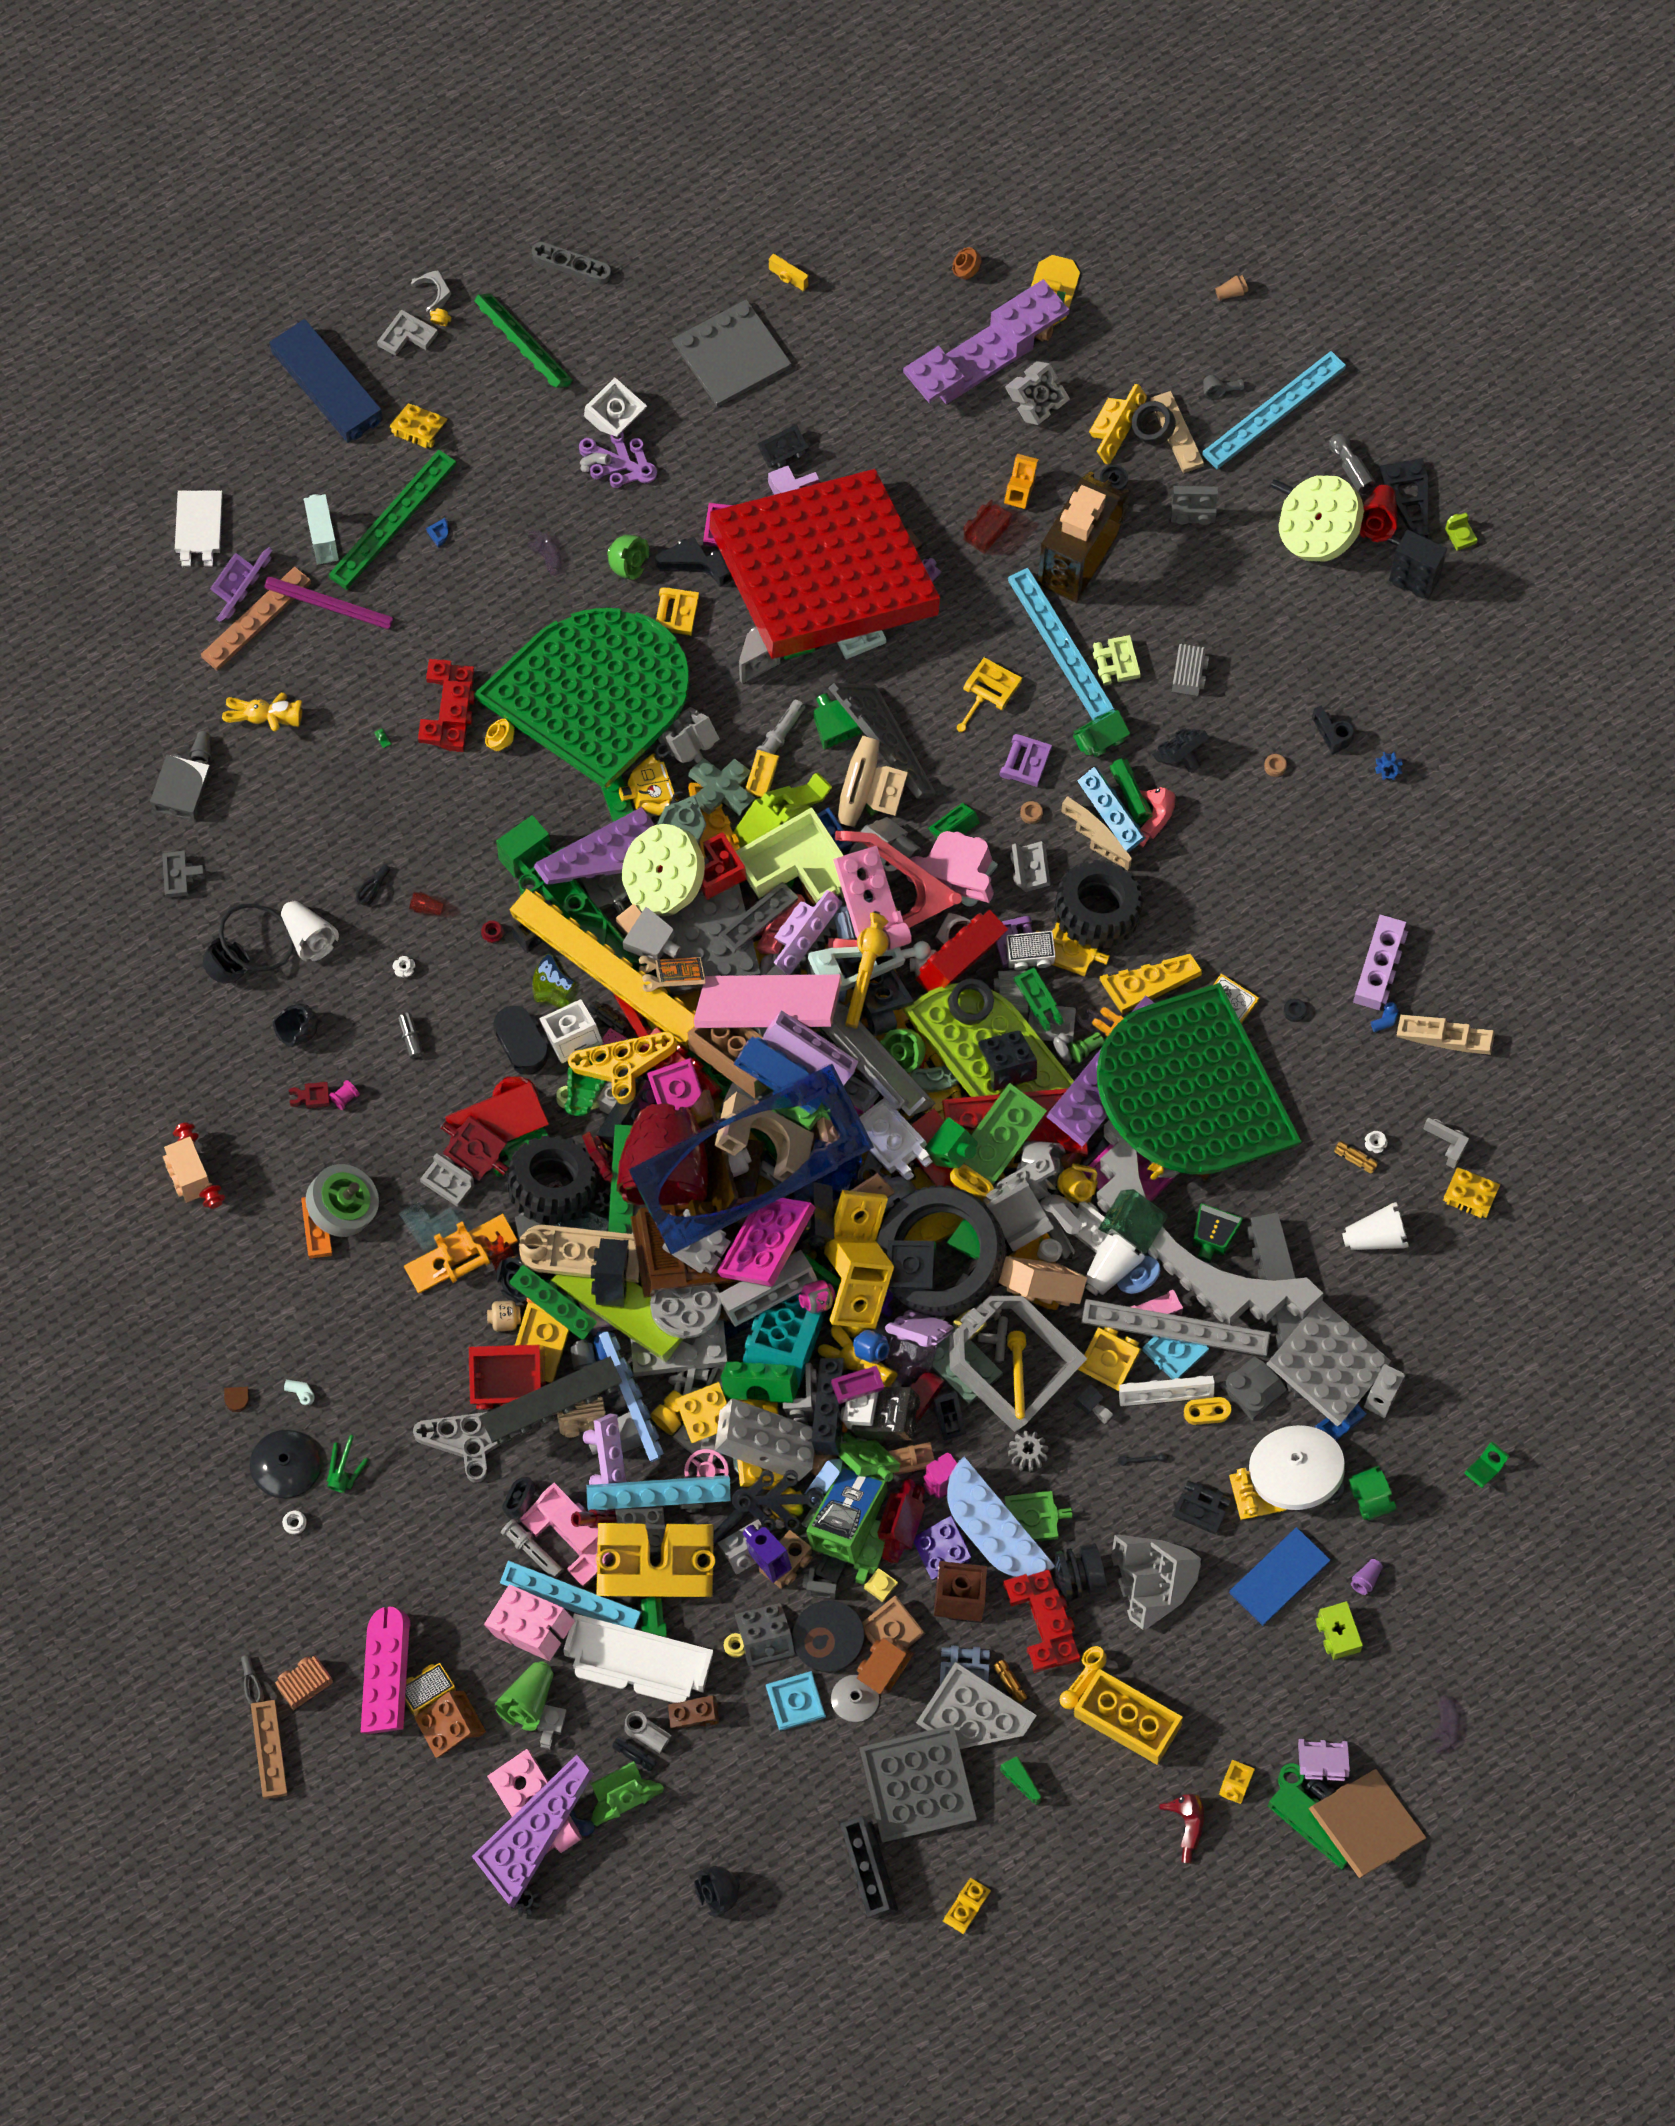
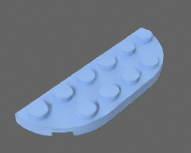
[599,1331,664,1462]
[947,1456,1055,1577]

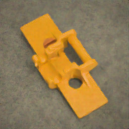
[404,1214,518,1294]

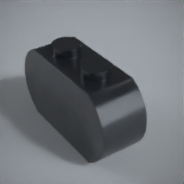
[493,1006,549,1075]

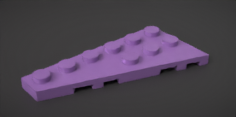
[534,807,655,885]
[472,1755,594,1908]

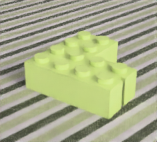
[735,808,844,904]

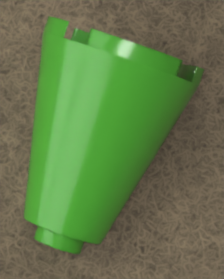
[495,1662,553,1731]

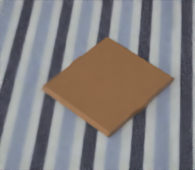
[1309,1769,1427,1878]

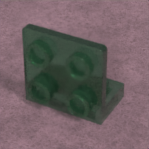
[1098,1189,1168,1253]

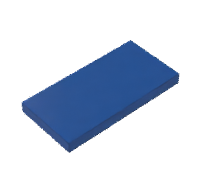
[1229,1527,1330,1626]

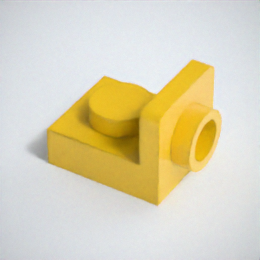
[1219,1760,1255,1804]

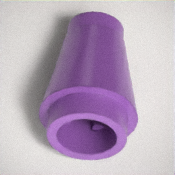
[1351,1559,1383,1595]

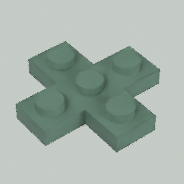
[688,758,755,816]

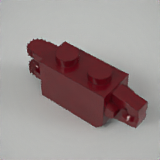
[877,1479,925,1563]

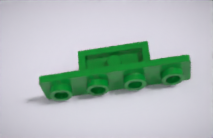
[509,1265,596,1340]

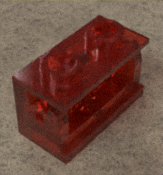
[963,499,1012,554]

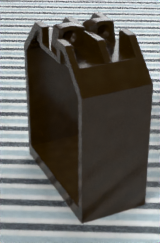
[1038,471,1130,603]

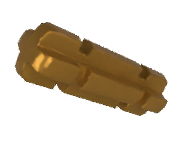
[1334,1141,1378,1173]
[994,1660,1027,1704]

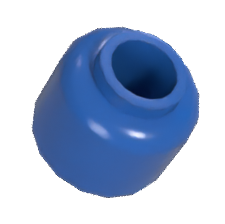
[853,1330,889,1364]

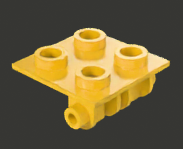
[390,403,447,449]
[1443,1167,1500,1218]
[675,1382,727,1443]
[1229,1468,1287,1520]

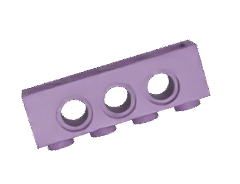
[1353,915,1408,1010]

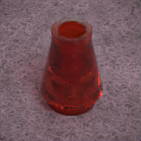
[409,891,444,916]

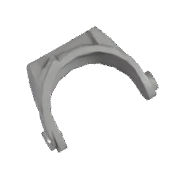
[411,271,451,314]
[935,913,972,946]

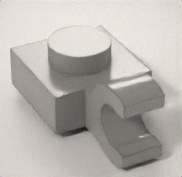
[537,1705,567,1750]

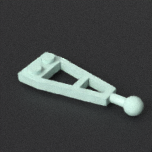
[808,941,931,992]

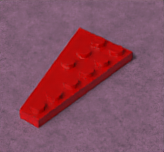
[942,1088,1088,1157]

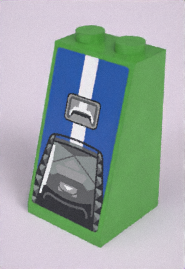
[806,1466,888,1565]

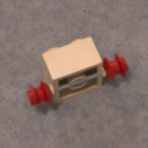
[163,1122,225,1209]

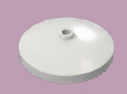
[1249,1425,1345,1510]

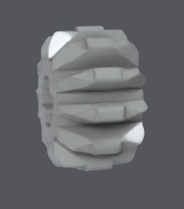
[1008,1431,1049,1472]

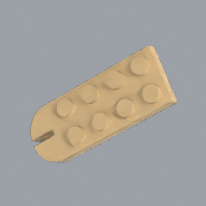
[519,1225,640,1283]

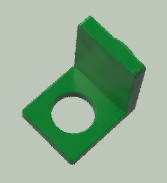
[1464,1442,1510,1488]

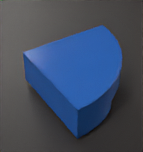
[426,518,449,548]

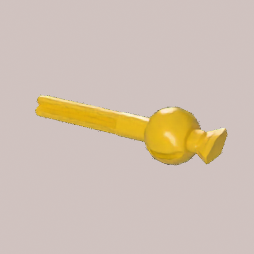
[845,912,889,1029]

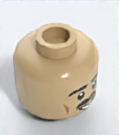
[487,1300,521,1332]

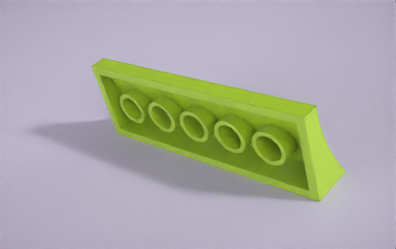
[551,1274,684,1362]

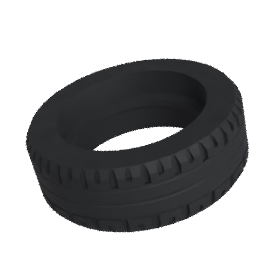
[876,1185,1007,1317]

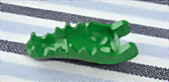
[564,1059,607,1116]

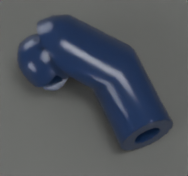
[568,1809,595,1836]

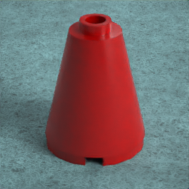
[1359,485,1397,542]

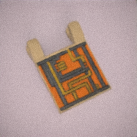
[639,956,705,992]

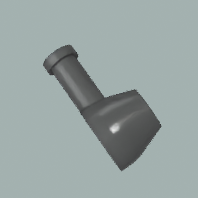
[1203,375,1244,400]

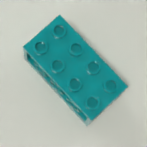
[743,1291,827,1388]

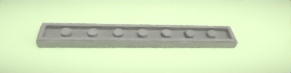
[1082,1299,1270,1357]

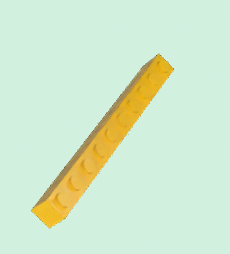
[509,889,696,1049]

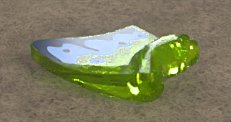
[532,954,575,1009]

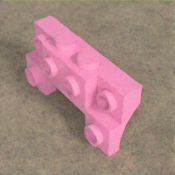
[520,1483,613,1587]

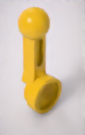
[1059,1646,1107,1709]

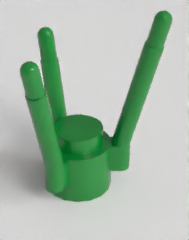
[326,1435,368,1493]

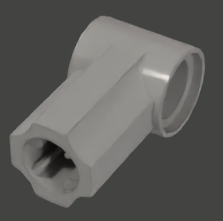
[624,1711,672,1754]

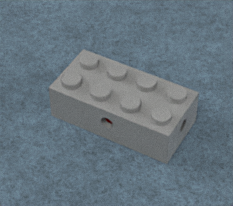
[714,1398,814,1481]

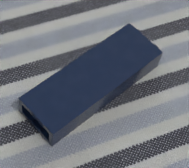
[269,319,383,443]

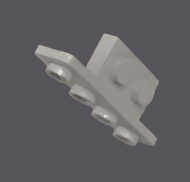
[983,1153,1057,1205]

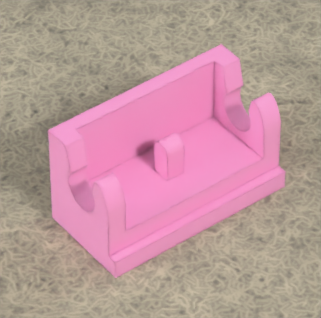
[1131,1290,1183,1316]

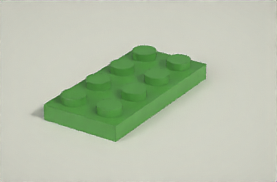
[964,1083,1047,1185]

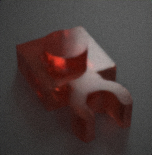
[484,1231,514,1273]

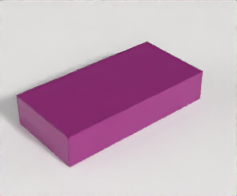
[831,1366,884,1404]

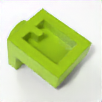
[1445,513,1477,551]

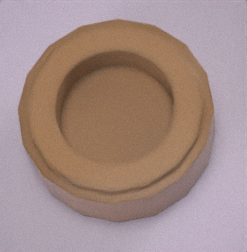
[1264,754,1287,777]
[1020,801,1043,824]

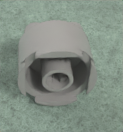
[1017,1141,1066,1190]

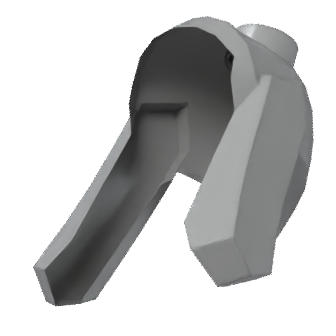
[1038,1192,1082,1260]

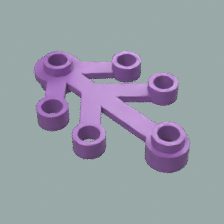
[579,432,657,488]

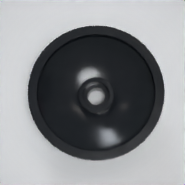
[250,1430,321,1499]

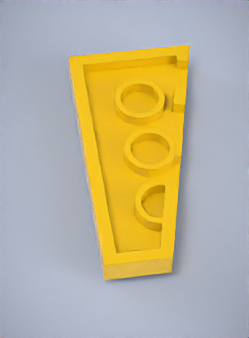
[1100,954,1202,1015]

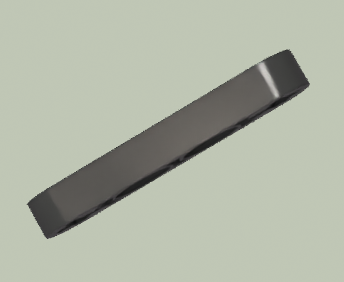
[531,242,611,284]

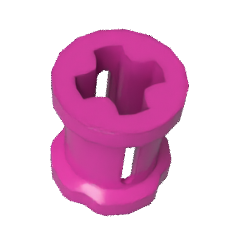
[329,1080,360,1110]

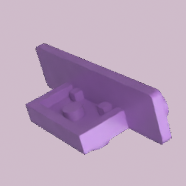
[210,547,272,622]

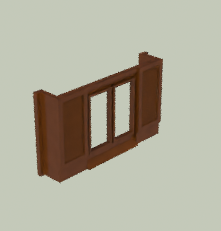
[630,1194,777,1298]

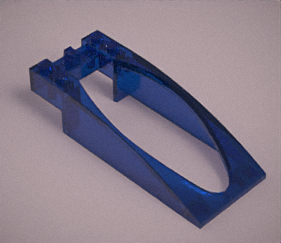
[628,1063,874,1255]

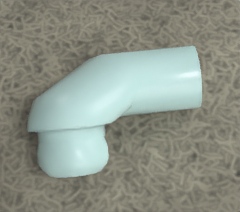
[284,1379,314,1405]

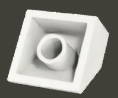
[584,378,647,437]

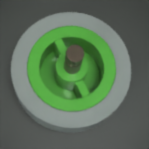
[306,1164,379,1237]

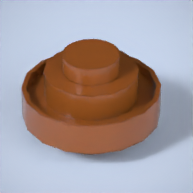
[952,247,981,280]

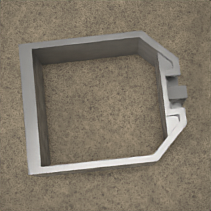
[949,1296,1087,1432]

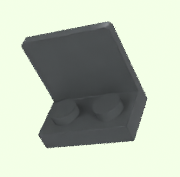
[735,1603,795,1666]

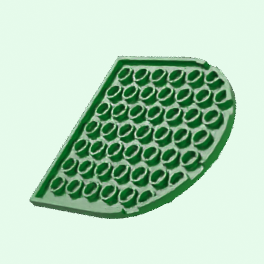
[474,608,689,789]
[1097,983,1301,1174]

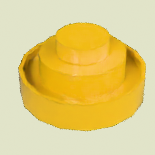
[485,719,514,751]

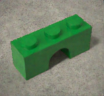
[721,1362,799,1403]

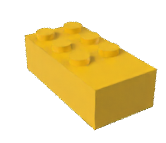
[1074,1669,1183,1765]

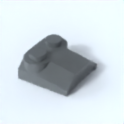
[1220,1357,1287,1421]

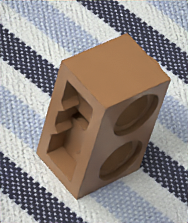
[759,1530,812,1589]

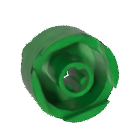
[1349,1466,1396,1520]

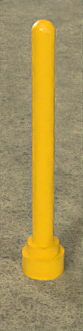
[1007,1331,1026,1420]

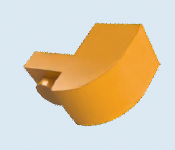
[1004,454,1039,509]

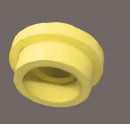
[724,1633,745,1657]

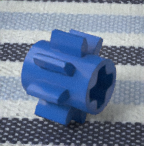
[1375,752,1403,780]

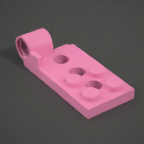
[833,846,911,950]
[487,1749,582,1853]

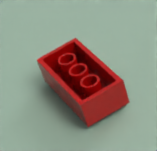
[916,910,1008,992]

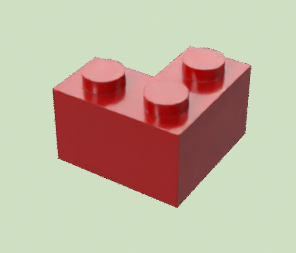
[700,832,747,900]

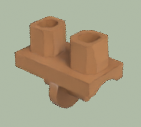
[889,1442,935,1475]

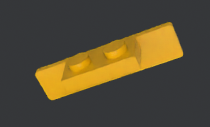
[1089,384,1147,464]

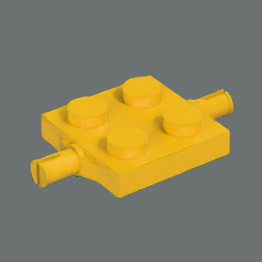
[1036,923,1110,976]

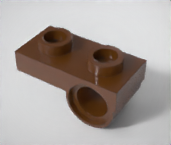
[668,1695,719,1730]

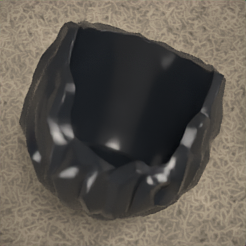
[273,1003,318,1048]

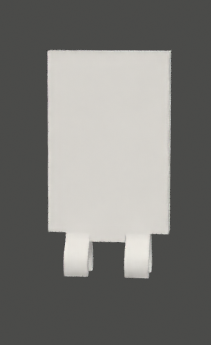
[175,491,223,567]
[849,1097,933,1180]

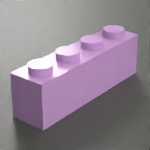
[762,1010,858,1092]

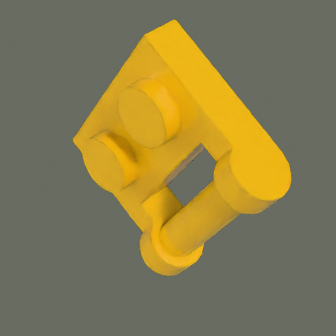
[656,588,699,636]
[963,658,1022,710]

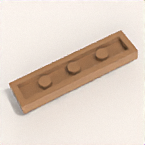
[251,1700,288,1799]

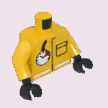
[619,744,686,816]

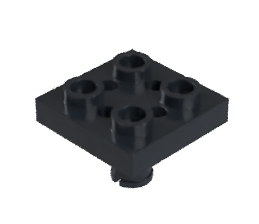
[1152,728,1210,772]

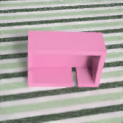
[484,1584,575,1661]

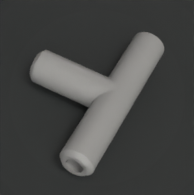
[978,1316,1008,1363]

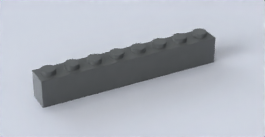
[1246,1212,1303,1398]

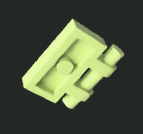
[1093,635,1140,686]

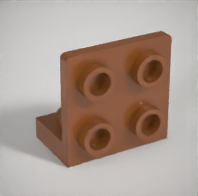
[415,1691,486,1758]

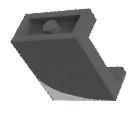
[150,755,212,821]

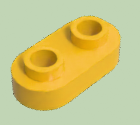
[950,1164,994,1202]
[1184,1397,1231,1425]

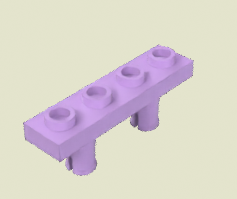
[583,1413,626,1511]

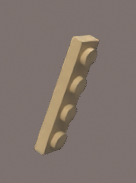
[1150,391,1204,473]

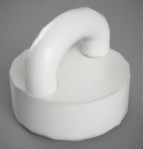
[1037,1239,1062,1262]

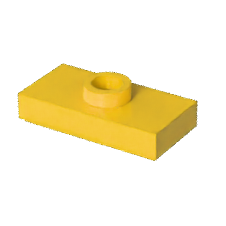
[769,254,808,291]
[745,750,780,798]

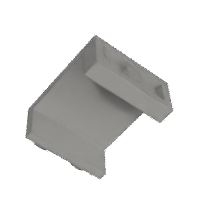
[983,1176,1054,1252]

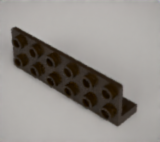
[688,1090,739,1227]

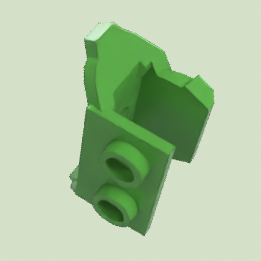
[590,1761,664,1826]

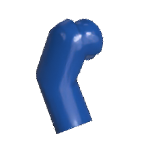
[1371,1002,1398,1032]

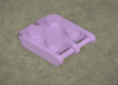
[885,1310,953,1347]
[1298,1739,1350,1781]

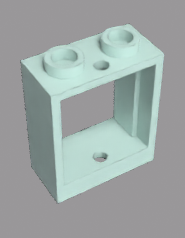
[304,494,339,565]

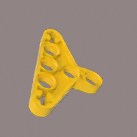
[568,1032,678,1104]

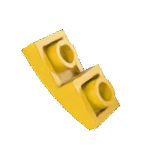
[943,1878,991,1934]

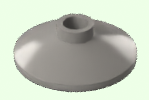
[831,1675,879,1722]

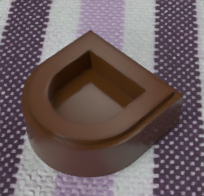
[224,1387,249,1412]

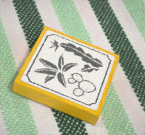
[1213,974,1259,1024]

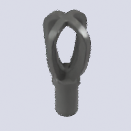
[241,1655,264,1705]

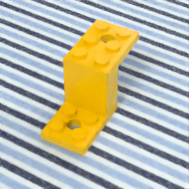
[824,1190,894,1329]

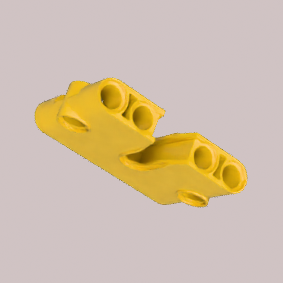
[595,1523,715,1597]

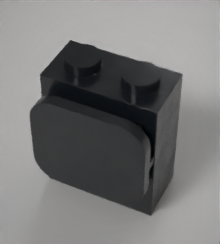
[786,1182,834,1254]

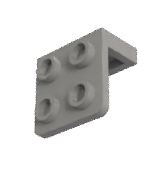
[783,1363,818,1424]

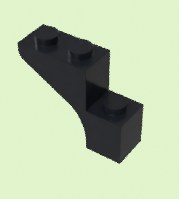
[655,536,734,587]

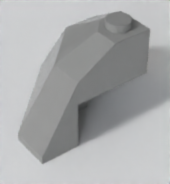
[1111,1535,1201,1630]

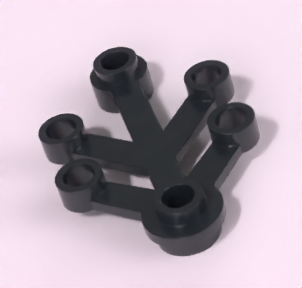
[732,1470,825,1531]

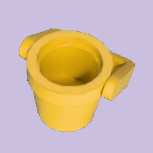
[1057,1164,1098,1203]

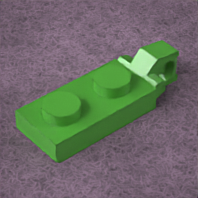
[854,1520,885,1585]

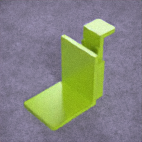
[733,773,832,848]

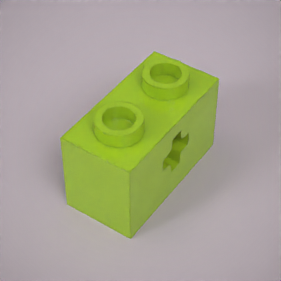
[1316,1601,1363,1660]

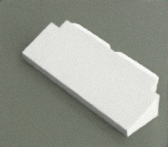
[564,1614,713,1703]

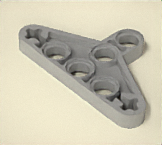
[413,1412,519,1483]

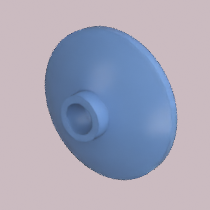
[1117,1256,1160,1294]

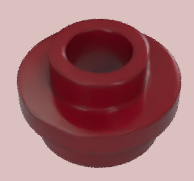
[481,921,504,943]

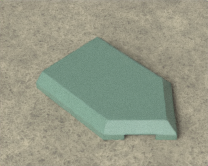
[657,795,707,843]

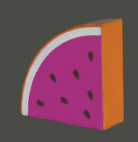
[602,1028,629,1045]

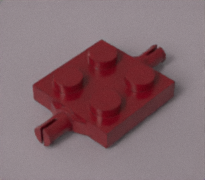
[440,1115,509,1181]
[582,1131,613,1182]

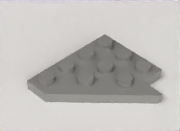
[916,1662,1037,1749]

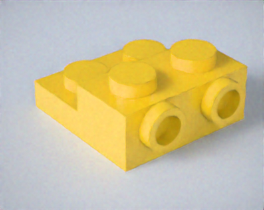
[1077,1327,1142,1391]

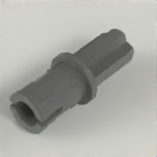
[398,1012,424,1058]

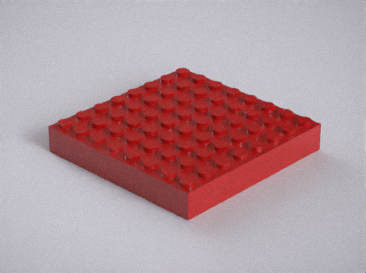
[709,469,940,659]

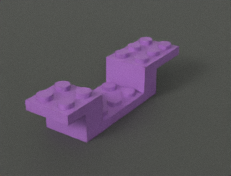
[903,279,1069,404]
[1046,995,1154,1146]

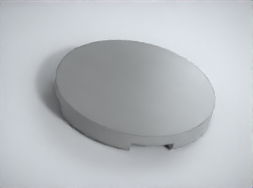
[650,1284,721,1338]

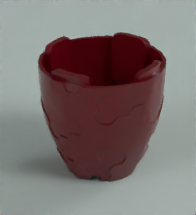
[616,1103,709,1206]

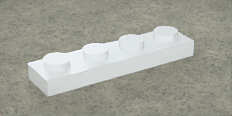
[1119,1376,1214,1406]

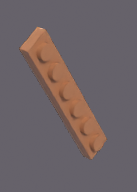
[201,567,311,671]

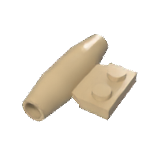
[837,736,908,828]

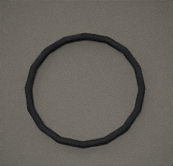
[219,903,294,972]

